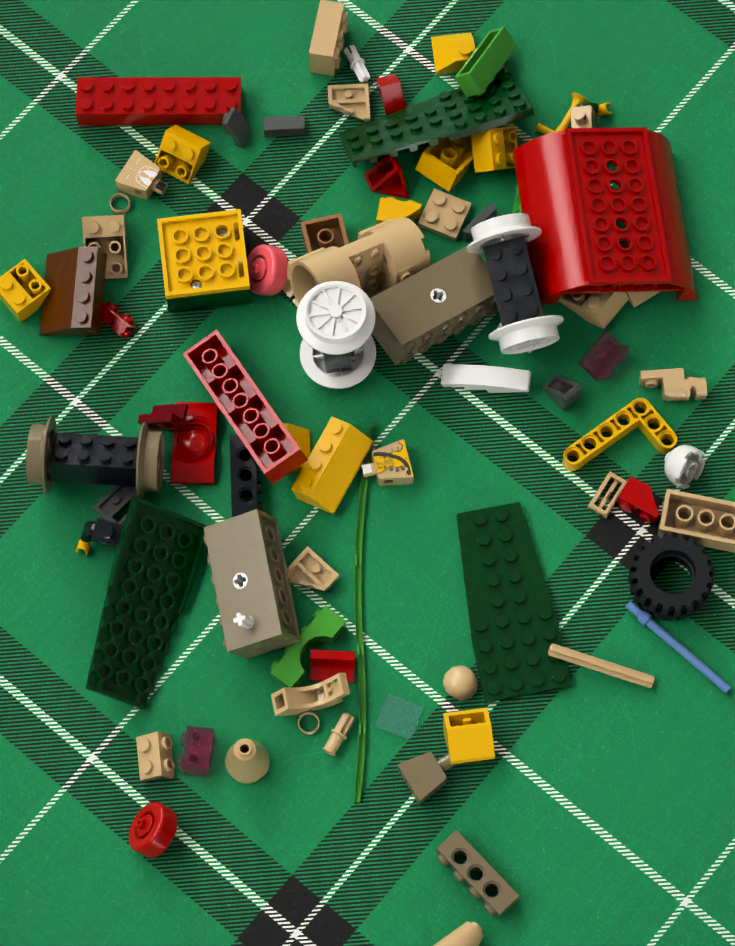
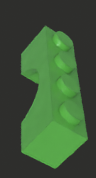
[270,605,346,688]

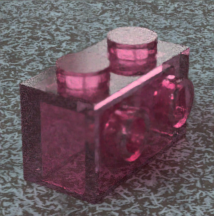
[178,726,215,777]

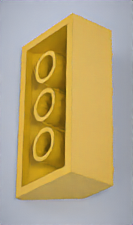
[291,417,374,515]

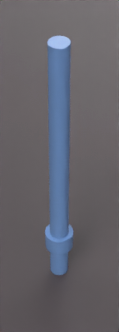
[625,601,731,694]

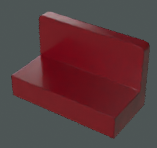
[138,404,189,431]

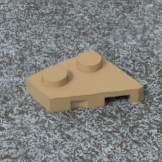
[287,546,340,592]

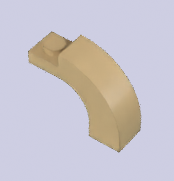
[271,673,350,716]

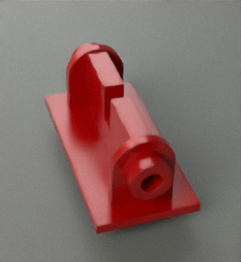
[101,301,138,338]

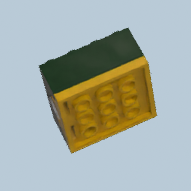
[157,209,252,312]

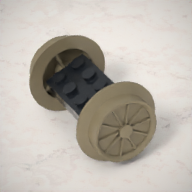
[26,416,165,499]

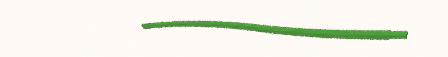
[354,423,374,803]

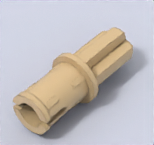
[322,713,354,756]

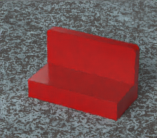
[310,650,355,683]

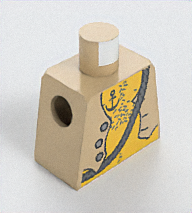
[361,439,414,486]

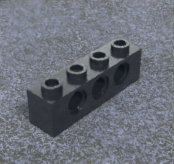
[229,434,263,517]

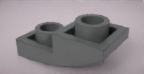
[222,107,251,148]

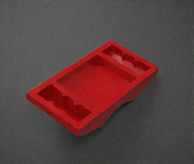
[171,402,218,485]

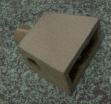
[397,752,454,805]

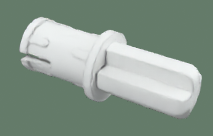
[344,45,370,83]

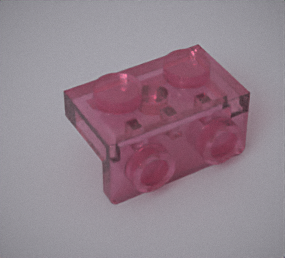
[578,332,629,381]

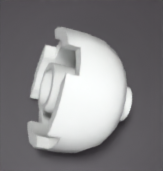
[664,445,705,489]

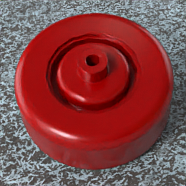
[129,802,178,858]

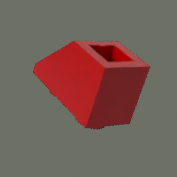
[617,476,659,524]

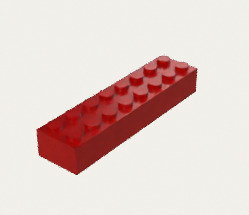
[76,77,242,126]
[182,330,308,485]

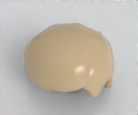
[443,665,478,701]

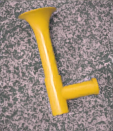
[535,93,589,135]

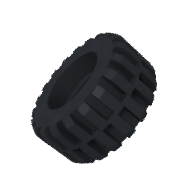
[628,533,714,621]

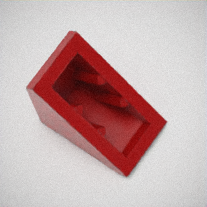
[375,74,405,115]

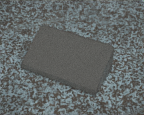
[264,115,305,137]

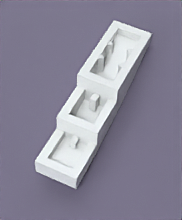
[441,364,531,393]

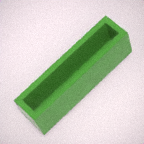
[454,27,516,97]

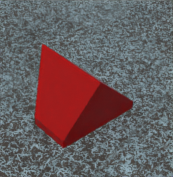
[364,155,409,199]

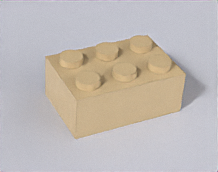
[309,0,348,76]

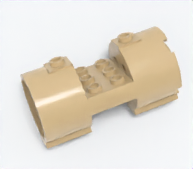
[287,217,431,304]

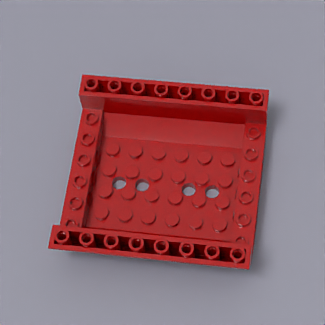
[513,127,697,305]

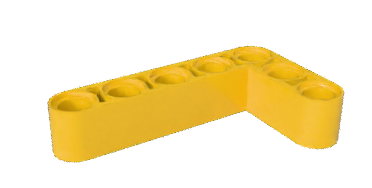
[562,398,677,471]

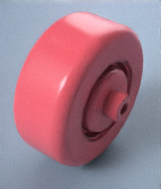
[247,244,288,296]

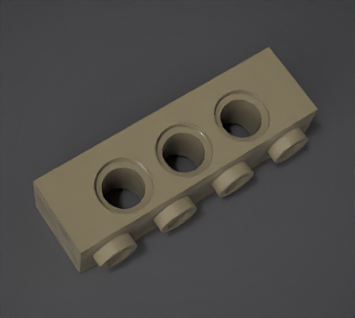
[436,830,519,918]

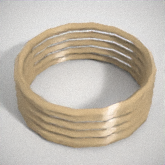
[110,193,131,214]
[298,712,320,735]

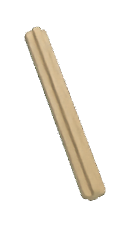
[548,643,655,688]

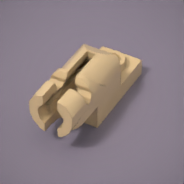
[639,368,707,401]

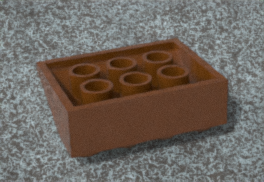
[39,246,107,336]

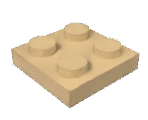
[417,189,472,241]

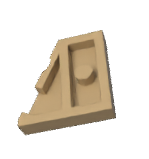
[328,83,371,122]

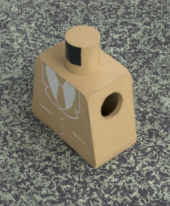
[115,150,168,199]

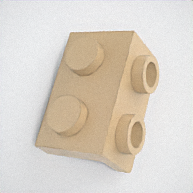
[136,731,175,782]

